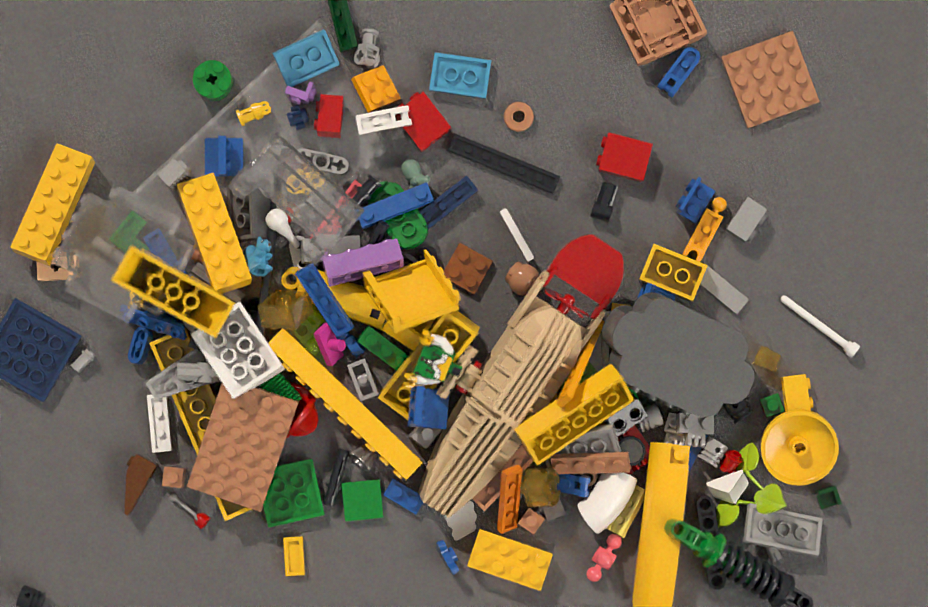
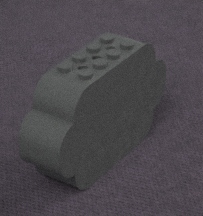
[602,292,754,417]

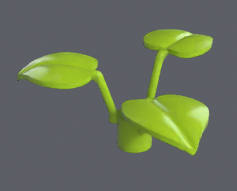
[715,442,787,528]

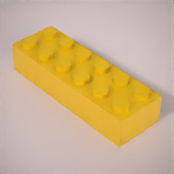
[10,143,95,266]
[177,173,252,294]
[378,310,480,420]
[514,364,634,465]

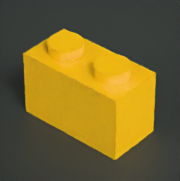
[780,374,813,412]

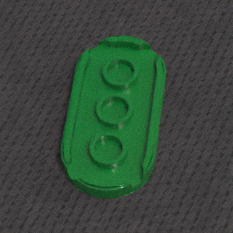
[368,181,428,249]

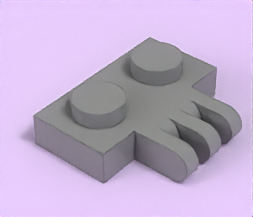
[676,413,714,448]

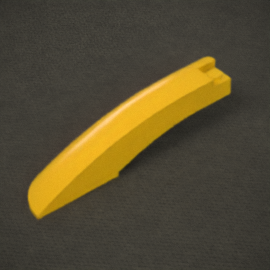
[632,442,690,607]

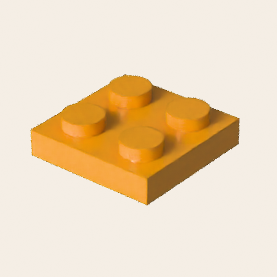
[351,65,401,113]

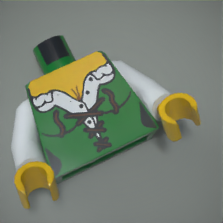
[403,330,463,388]

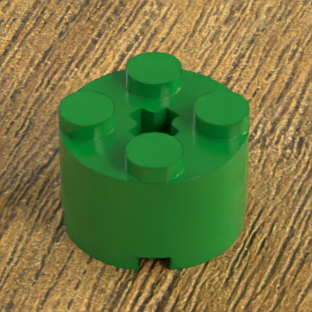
[193,60,233,101]

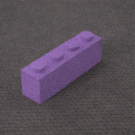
[322,239,404,287]

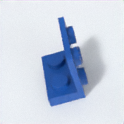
[675,177,715,224]
[408,386,449,430]

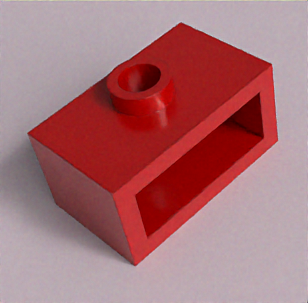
[314,94,344,138]

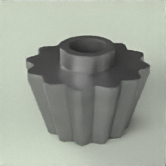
[350,445,376,472]

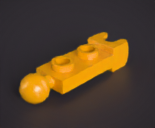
[682,197,727,262]

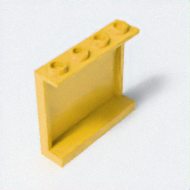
[362,250,460,333]

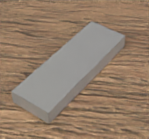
[700,263,749,314]

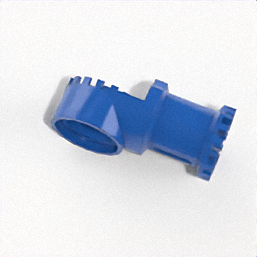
[335,332,366,357]

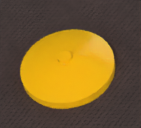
[760,409,839,486]

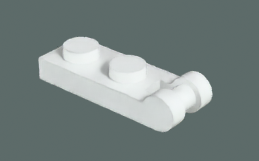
[356,106,412,135]

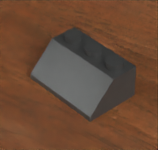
[227,180,270,241]

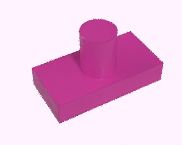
[313,323,346,366]

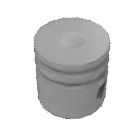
[638,403,664,433]
[697,436,728,468]

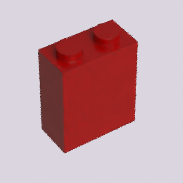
[395,91,452,153]
[596,132,653,182]

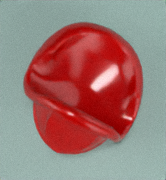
[286,381,318,438]

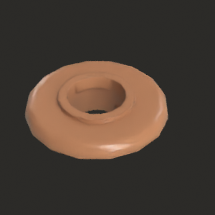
[503,102,534,132]

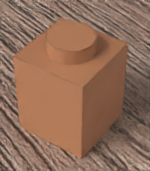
[162,466,186,488]
[518,507,545,535]

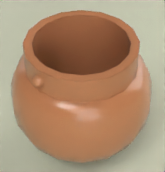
[505,261,539,296]

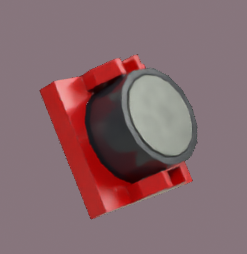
[617,425,650,475]

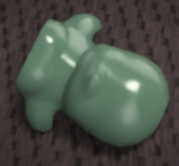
[401,159,430,189]

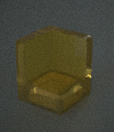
[753,346,781,373]

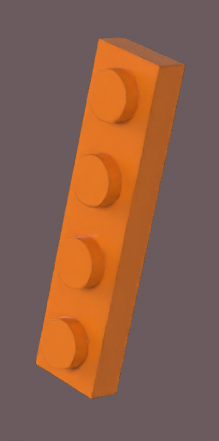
[497,465,522,534]

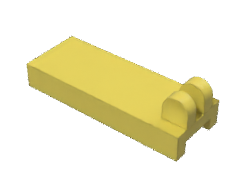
[606,485,645,538]

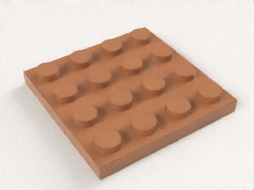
[721,31,820,129]

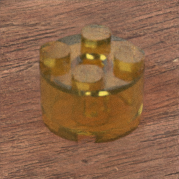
[520,468,560,507]

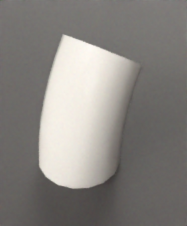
[578,473,638,534]

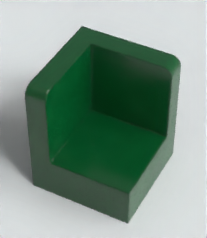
[815,485,842,509]

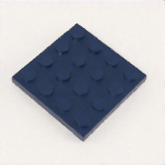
[0,298,82,403]

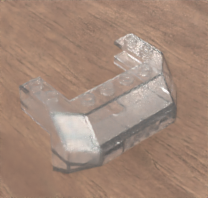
[227,132,365,265]

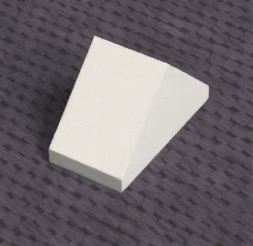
[706,470,749,504]

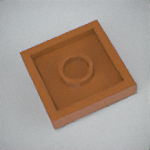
[444,243,493,295]

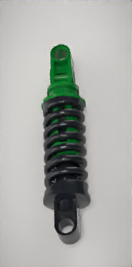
[664,519,813,607]

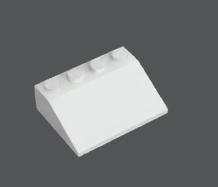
[191,302,285,399]

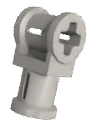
[354,29,380,69]

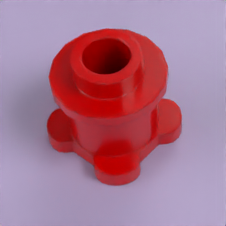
[719,450,743,473]

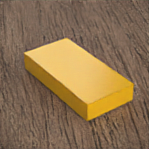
[283,536,305,576]

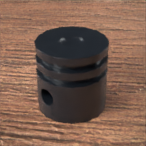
[723,398,754,423]
[16,585,47,607]

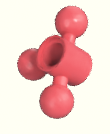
[586,534,622,582]

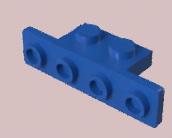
[120,305,187,340]

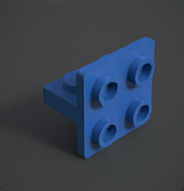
[205,136,243,177]

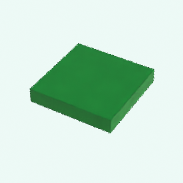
[341,479,384,521]

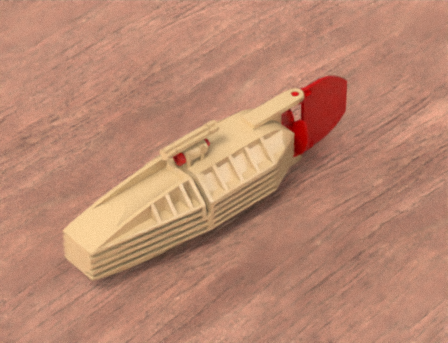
[418,234,624,518]

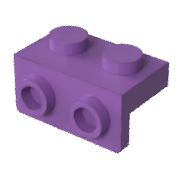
[285,82,317,105]

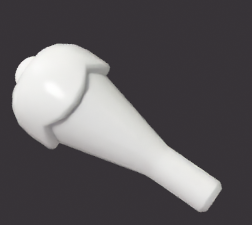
[266,208,300,248]

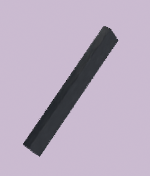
[447,133,560,194]

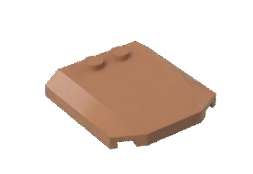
[609,0,707,66]

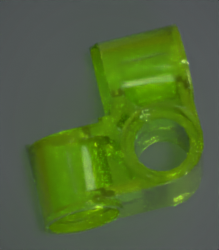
[293,304,325,357]

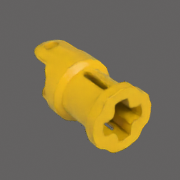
[236,101,271,127]

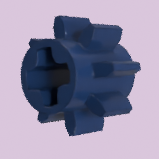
[287,105,309,130]

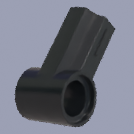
[590,182,618,223]

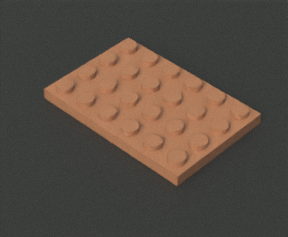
[187,383,298,512]

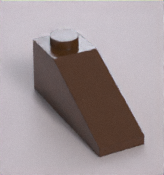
[124,454,158,516]

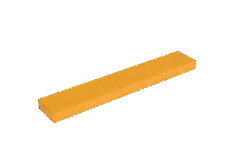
[557,320,605,408]

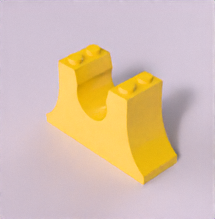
[111,245,235,338]

